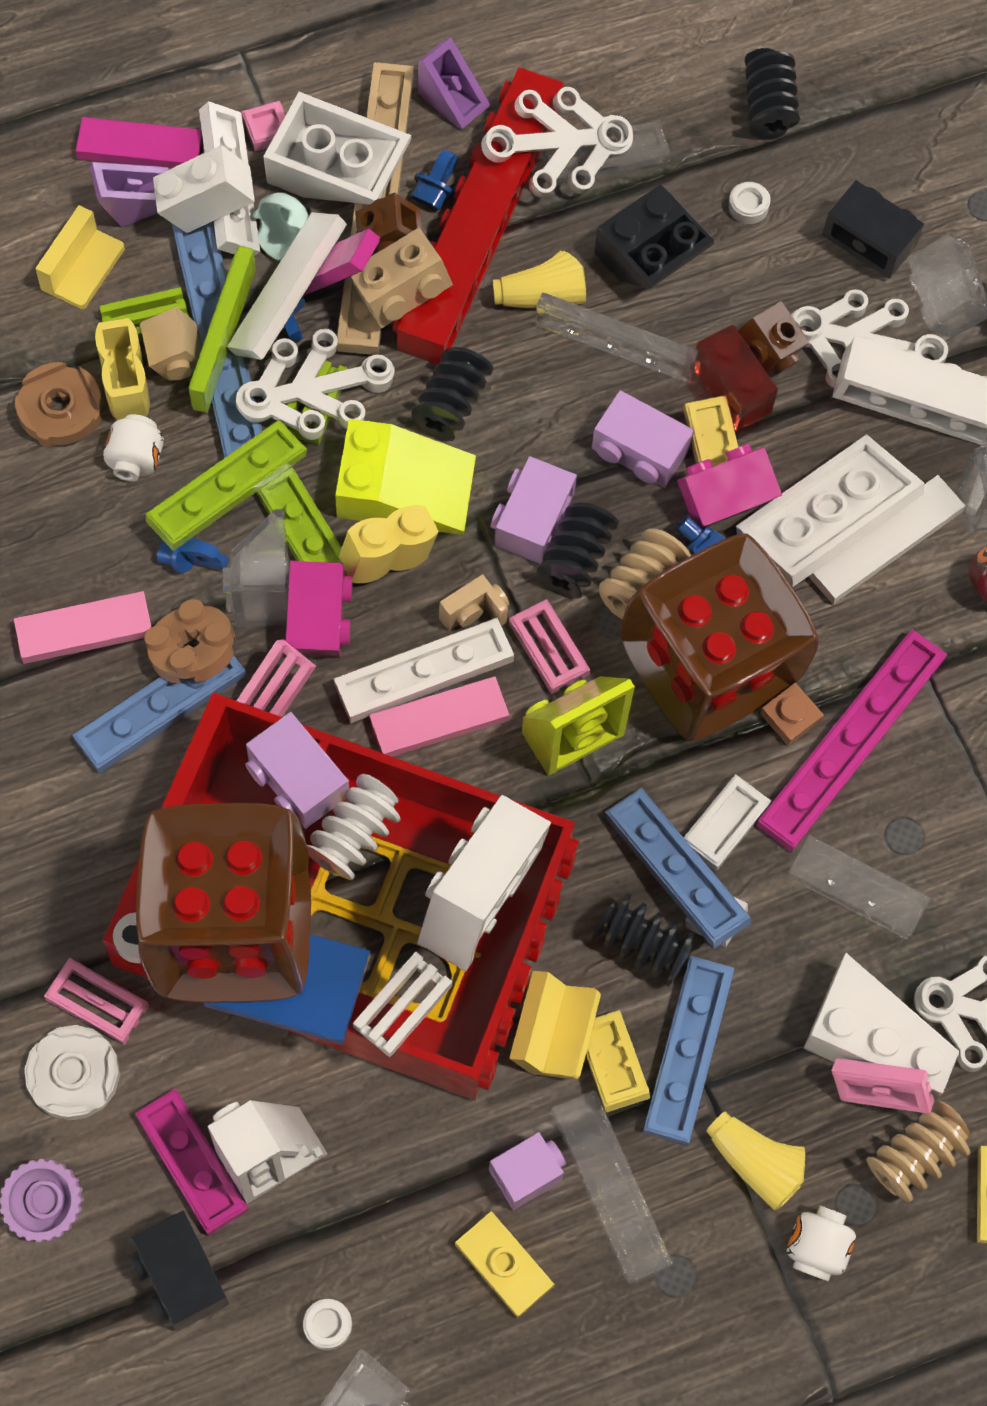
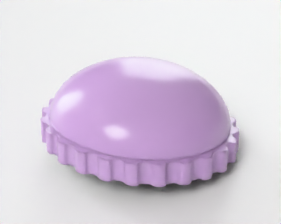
[0,1158,84,1242]

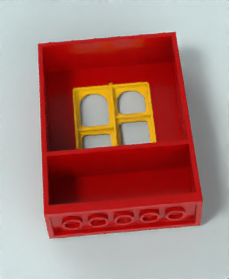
[103,692,579,1101]

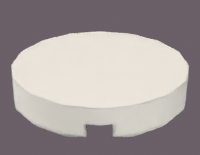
[25,1025,120,1121]

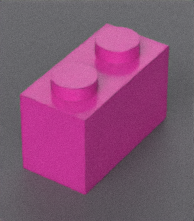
[677,443,783,527]
[286,561,353,657]

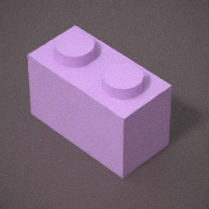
[592,390,694,488]
[490,456,577,564]
[245,712,349,829]

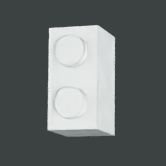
[153,145,255,233]

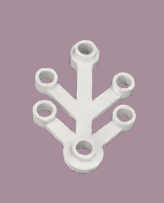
[481,87,633,197]
[791,289,948,388]
[236,329,395,440]
[914,956,987,1072]

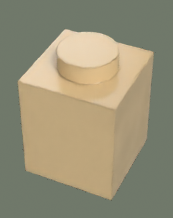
[140,307,202,382]

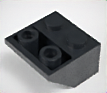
[594,184,714,289]

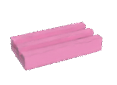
[509,599,590,695]
[237,639,316,717]
[44,957,149,1045]
[831,1058,935,1113]

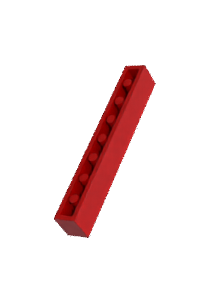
[392,67,564,364]

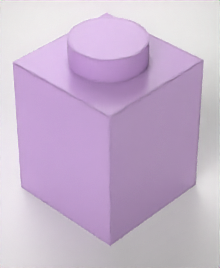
[489,1132,566,1211]

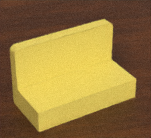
[35,205,125,310]
[509,971,601,1079]

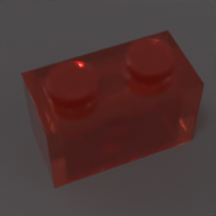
[692,324,778,431]

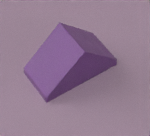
[418,37,490,129]
[89,162,169,228]

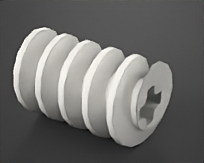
[307,774,401,880]

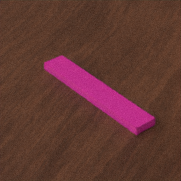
[756,629,947,852]

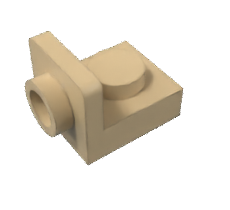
[439,574,509,631]

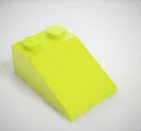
[335,419,476,535]
[522,676,635,776]

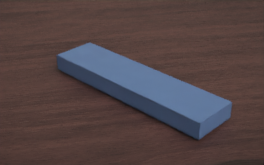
[73,655,246,774]
[605,788,751,949]
[643,955,735,1146]

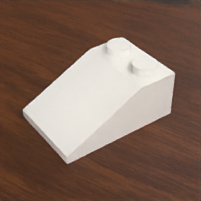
[263,92,411,205]

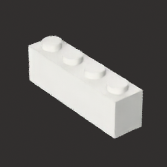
[832,335,987,447]

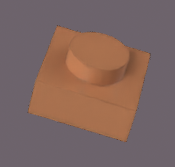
[760,683,824,746]

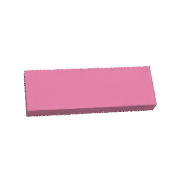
[14,591,151,664]
[369,676,510,757]

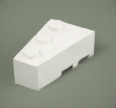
[417,795,551,971]
[803,953,959,1104]
[207,1100,328,1204]

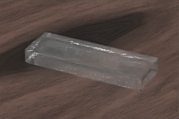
[543,120,671,185]
[787,835,930,940]

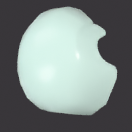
[253,193,309,261]

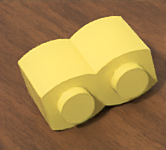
[95,318,150,421]
[339,505,439,583]

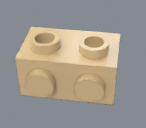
[350,228,453,328]

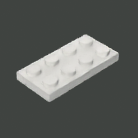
[736,434,924,587]

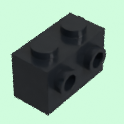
[822,180,924,279]
[129,1210,229,1332]

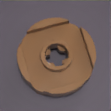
[15,362,102,448]
[144,599,236,684]

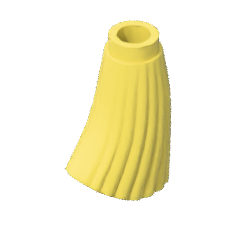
[493,251,586,308]
[706,1111,805,1211]

